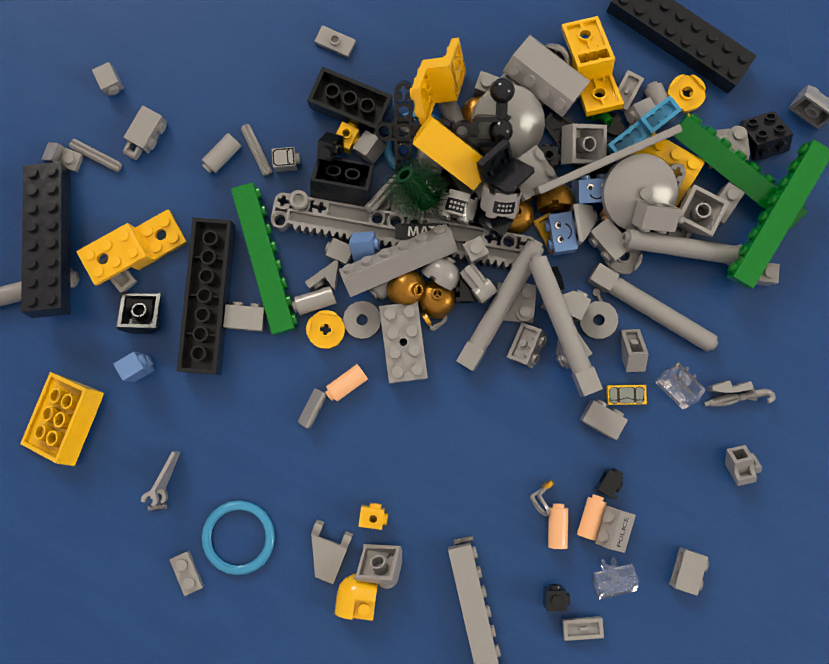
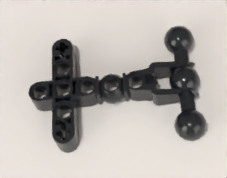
[375,78,515,173]

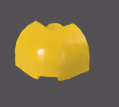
[334,574,378,621]

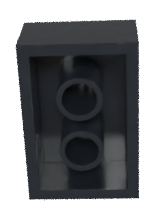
[310,157,375,207]

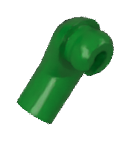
[587,112,614,126]

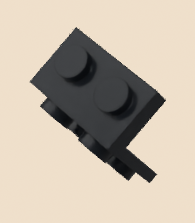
[740,112,793,162]
[476,139,535,195]

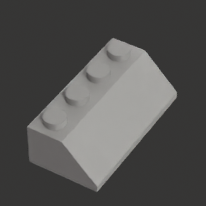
[503,35,590,117]

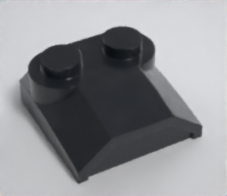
[117,292,161,334]

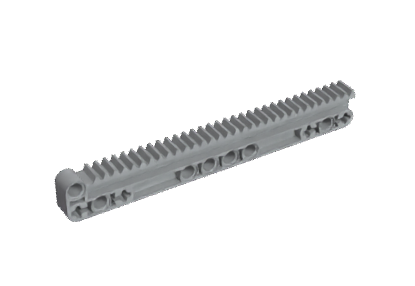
[271,193,534,270]

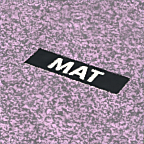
[395,224,449,239]

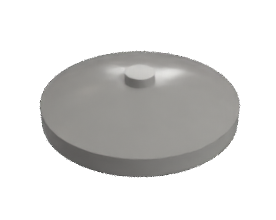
[471,85,545,158]
[601,153,678,230]

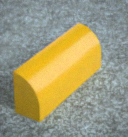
[413,115,483,191]

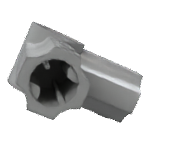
[460,263,497,304]

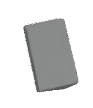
[298,388,327,429]

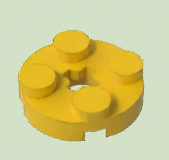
[666,74,706,114]
[306,310,345,349]

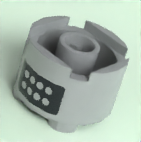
[480,182,522,219]
[436,189,479,225]

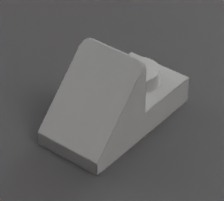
[41,142,84,173]
[305,260,340,292]

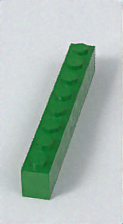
[674,113,807,229]
[726,140,829,289]
[231,182,298,336]

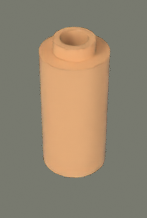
[325,364,368,402]
[577,494,607,541]
[548,503,568,549]

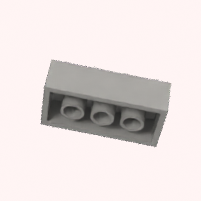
[379,301,428,384]

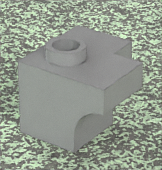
[725,445,762,486]

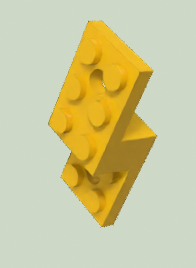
[561,16,624,117]
[410,38,466,125]
[76,209,188,286]

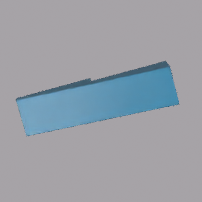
[607,95,682,162]

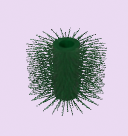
[380,152,451,225]

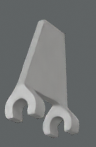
[141,451,181,507]
[311,519,353,584]

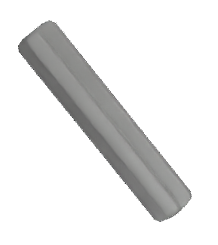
[241,124,272,176]
[69,139,122,172]
[365,175,399,213]

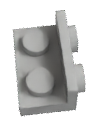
[507,322,547,369]

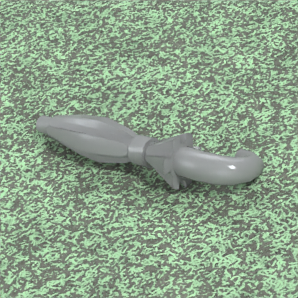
[704,388,776,407]

